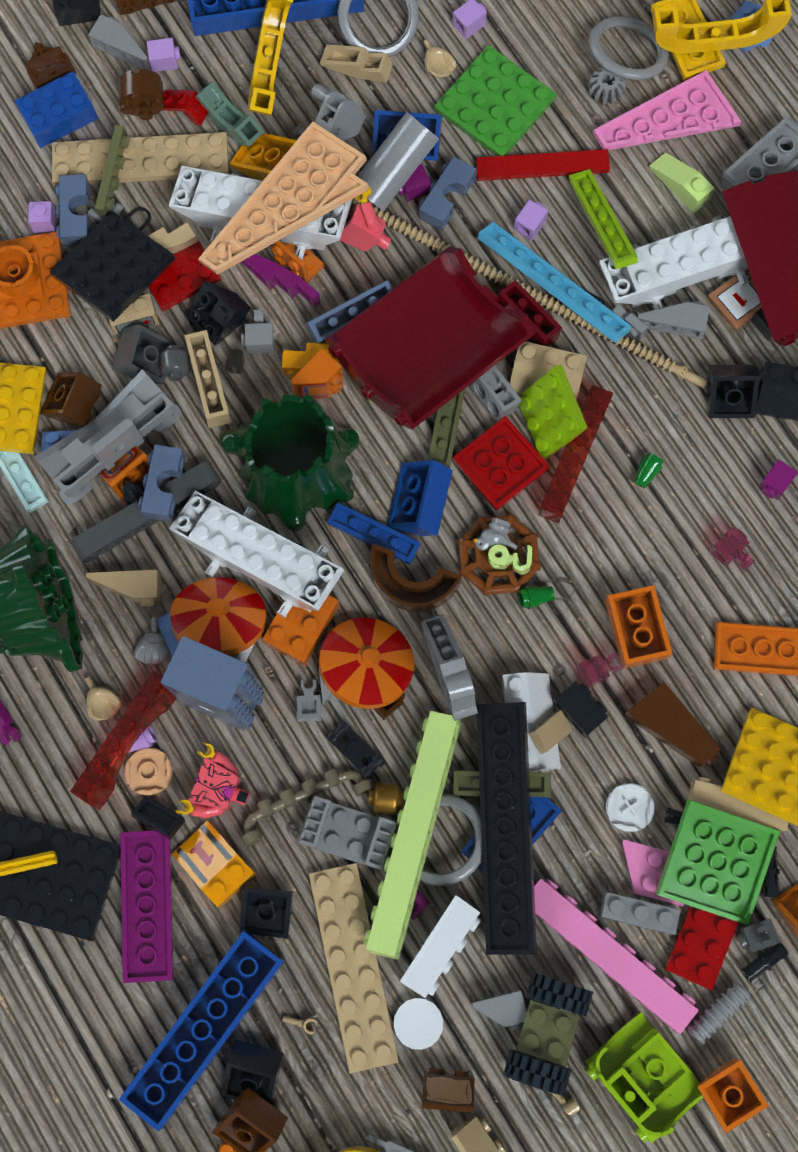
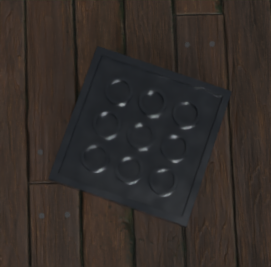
[49,210,175,322]

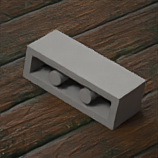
[599,892,680,935]

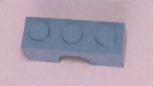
[418,156,477,231]
[56,174,91,247]
[138,445,186,522]

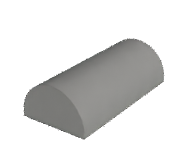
[357,112,439,211]

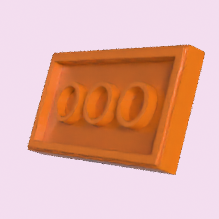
[714,622,798,676]

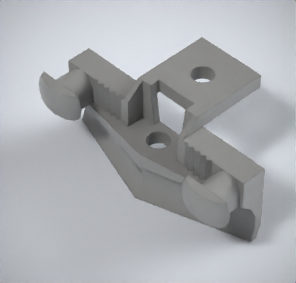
[34,370,181,505]

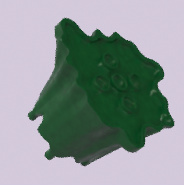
[220,395,360,531]
[0,524,83,672]

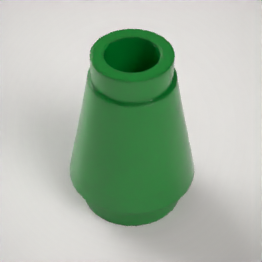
[633,453,664,489]
[518,586,555,610]

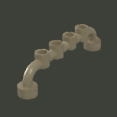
[241,769,374,847]

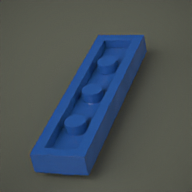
[327,502,421,565]

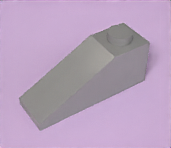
[88,14,151,70]
[637,301,710,340]

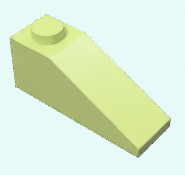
[649,152,715,213]

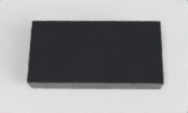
[131,795,185,840]

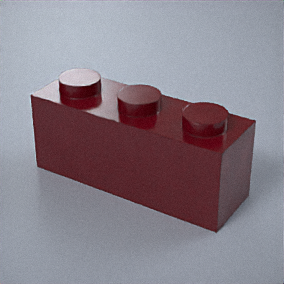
[498,280,562,347]

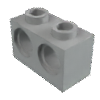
[470,365,522,422]

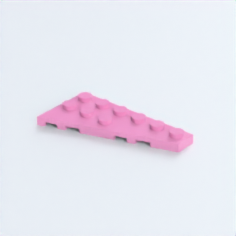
[593,70,741,151]

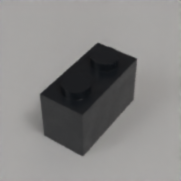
[553,681,609,738]

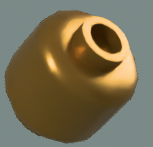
[368,782,404,815]

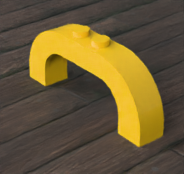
[247,0,293,116]
[652,0,792,53]

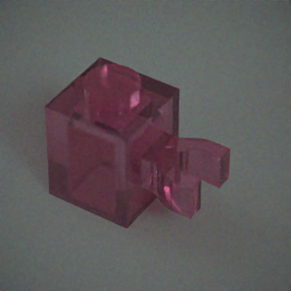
[709,527,755,571]
[576,652,623,689]

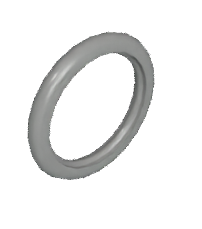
[338,0,419,57]
[589,16,669,80]
[420,794,482,886]

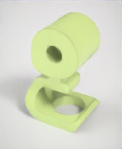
[488,544,532,575]

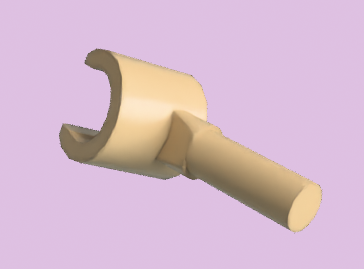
[282,1015,317,1034]
[550,1092,580,1115]

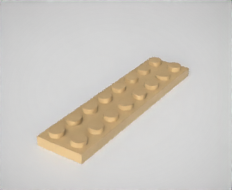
[52,132,229,186]
[309,863,399,1074]

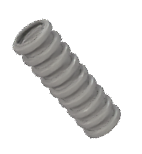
[687,982,750,1045]

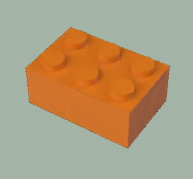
[605,585,673,669]
[262,595,340,667]

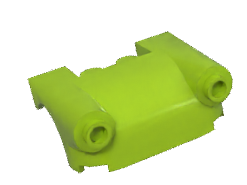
[584,1011,703,1144]

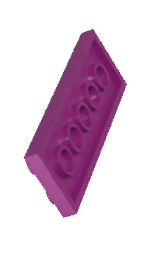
[120,831,174,983]

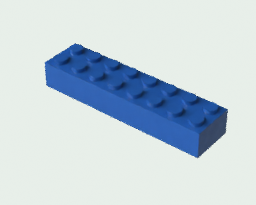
[188,0,365,36]
[119,931,285,1132]

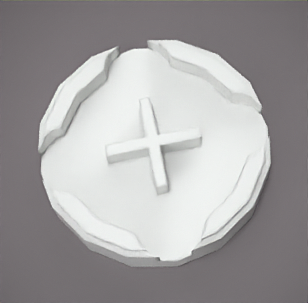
[605,783,654,832]
[394,998,443,1050]

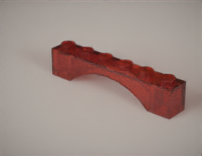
[538,385,613,524]
[70,670,177,810]

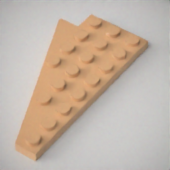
[198,122,369,275]

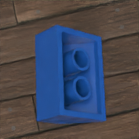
[372,110,442,161]
[387,460,453,536]

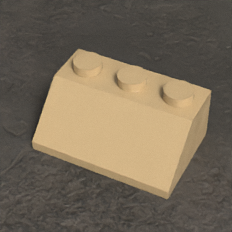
[510,342,587,400]
[451,1114,506,1152]

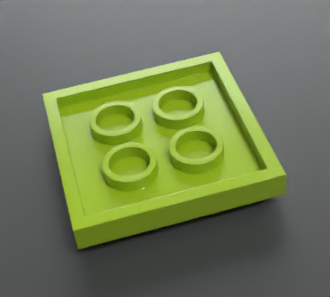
[519,365,588,459]

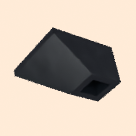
[185,282,251,346]

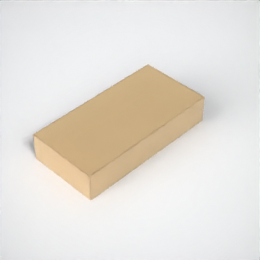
[529,710,573,754]

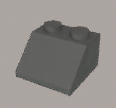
[112,324,175,385]

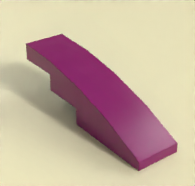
[241,254,321,308]

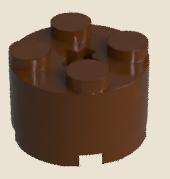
[119,69,164,120]

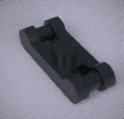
[325,719,386,779]

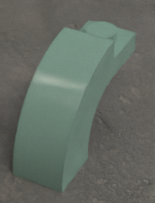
[195,81,264,147]

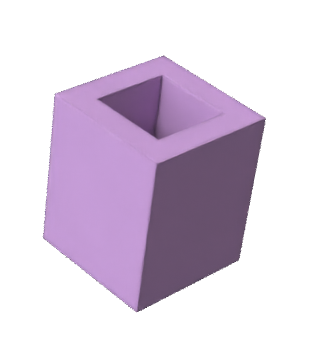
[452,0,487,39]
[147,38,181,72]
[514,199,548,241]
[28,201,57,234]

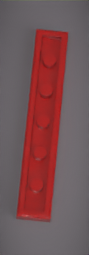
[476,149,610,181]

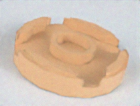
[124,747,173,796]

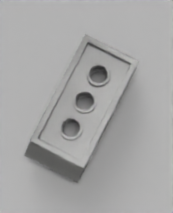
[720,117,798,191]

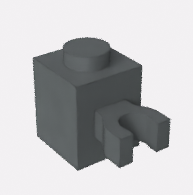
[737,918,780,953]

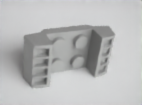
[297,796,399,872]

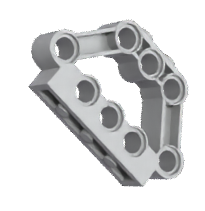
[421,615,478,721]

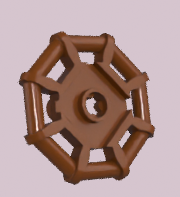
[456,513,542,596]

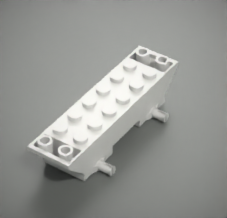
[169,166,352,261]
[599,215,750,310]
[169,490,344,618]

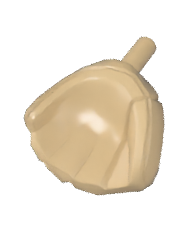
[423,40,457,78]
[85,677,123,721]

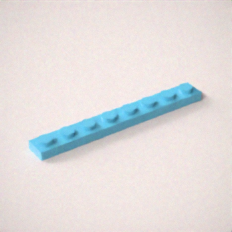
[478,222,632,343]

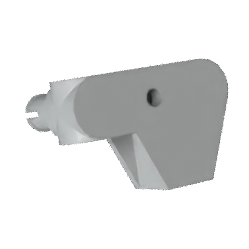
[294,84,366,141]

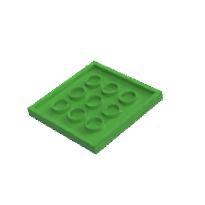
[434,45,557,156]
[656,799,780,925]

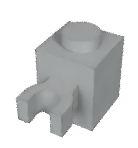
[241,309,275,354]

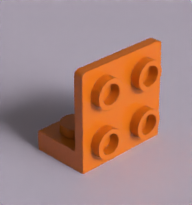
[271,240,325,283]

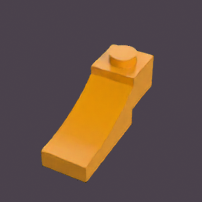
[282,343,339,378]

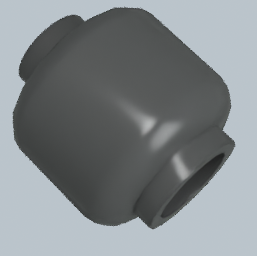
[160,345,190,381]

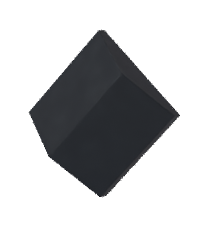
[239,885,293,939]

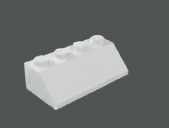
[501,672,561,772]
[400,895,481,998]

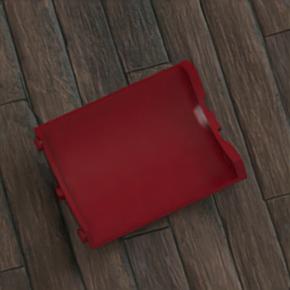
[722,171,798,346]
[325,247,536,430]

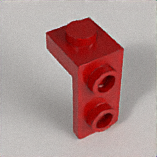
[162,90,208,125]

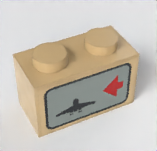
[109,293,159,336]

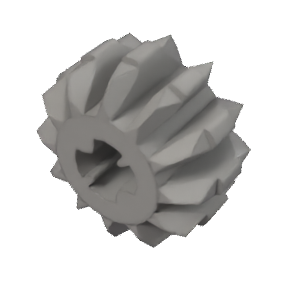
[588,66,626,105]

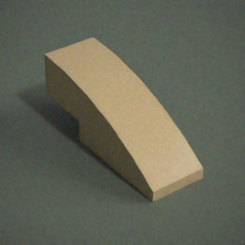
[320,44,393,83]
[149,223,198,255]

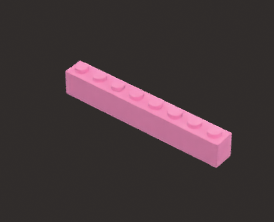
[534,878,699,1034]

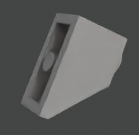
[472,990,527,1031]

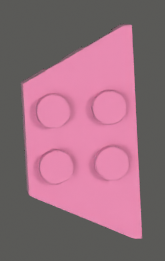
[621,839,684,906]

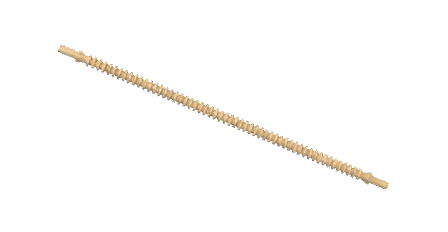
[350,198,708,389]

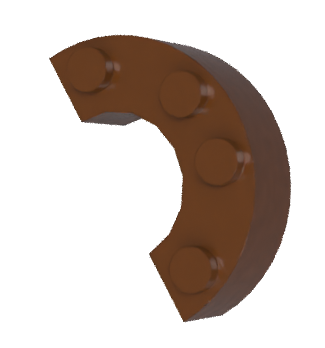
[370,544,462,612]

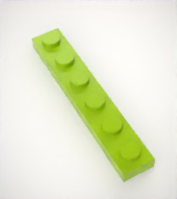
[569,169,638,270]

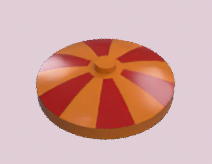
[170,577,266,656]
[319,618,414,709]

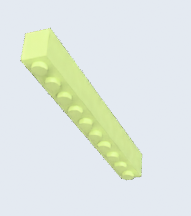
[364,711,461,960]

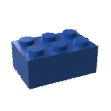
[15,71,98,148]

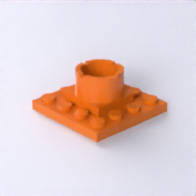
[0,231,71,329]

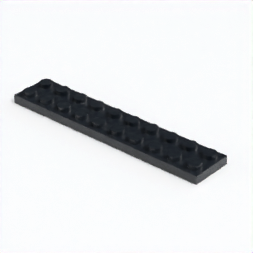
[476,702,537,955]

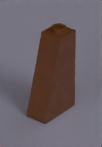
[624,682,721,767]

